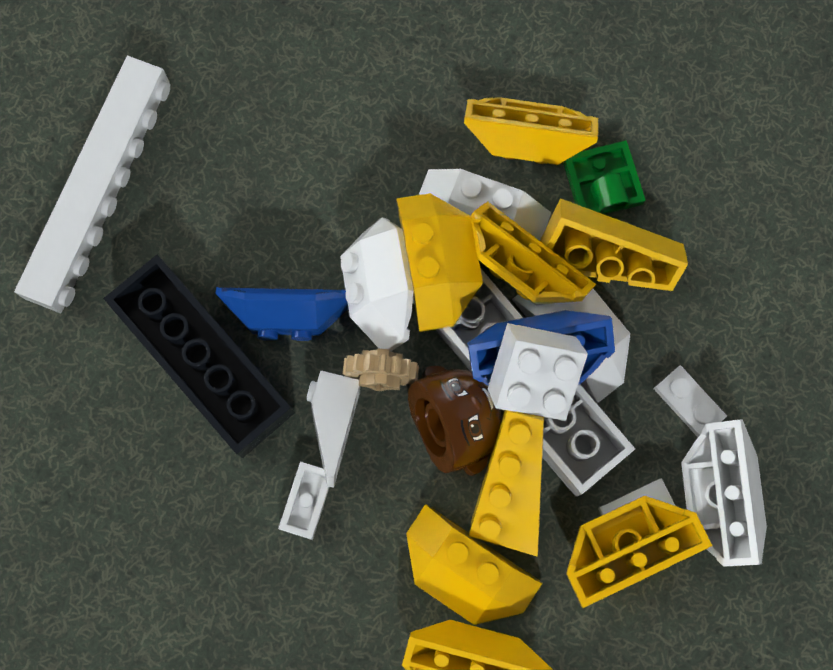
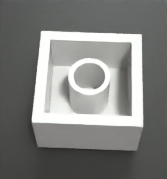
[488,323,588,421]

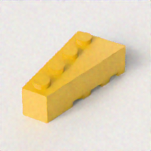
[540,198,688,291]

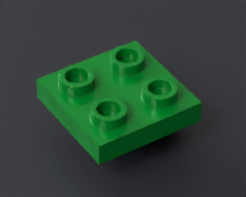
[563,140,646,214]

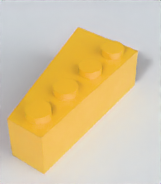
[469,410,544,557]

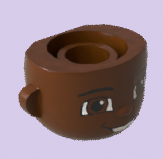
[408,366,502,476]

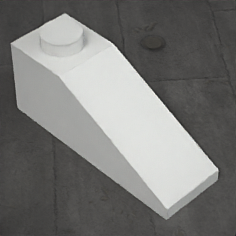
[307,370,360,488]

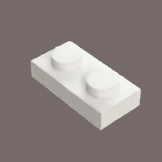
[653,365,727,437]
[278,462,330,540]

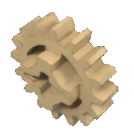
[343,348,419,391]

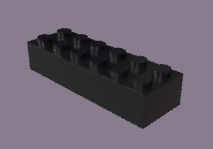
[103,254,295,458]

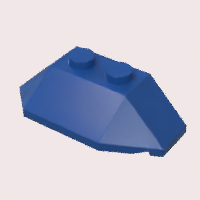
[216,287,348,341]
[468,310,615,386]

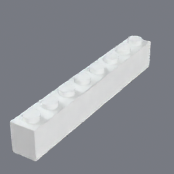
[14,56,170,313]

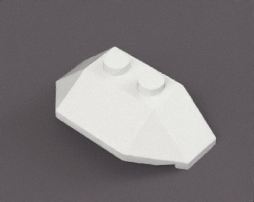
[419,169,551,241]
[340,217,414,351]
[512,289,631,403]
[681,419,767,566]

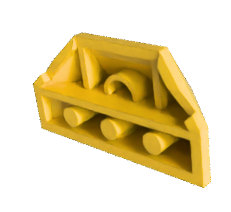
[464,97,598,165]
[397,193,483,332]
[471,201,596,305]
[566,496,713,608]
[406,504,543,625]
[402,620,553,670]

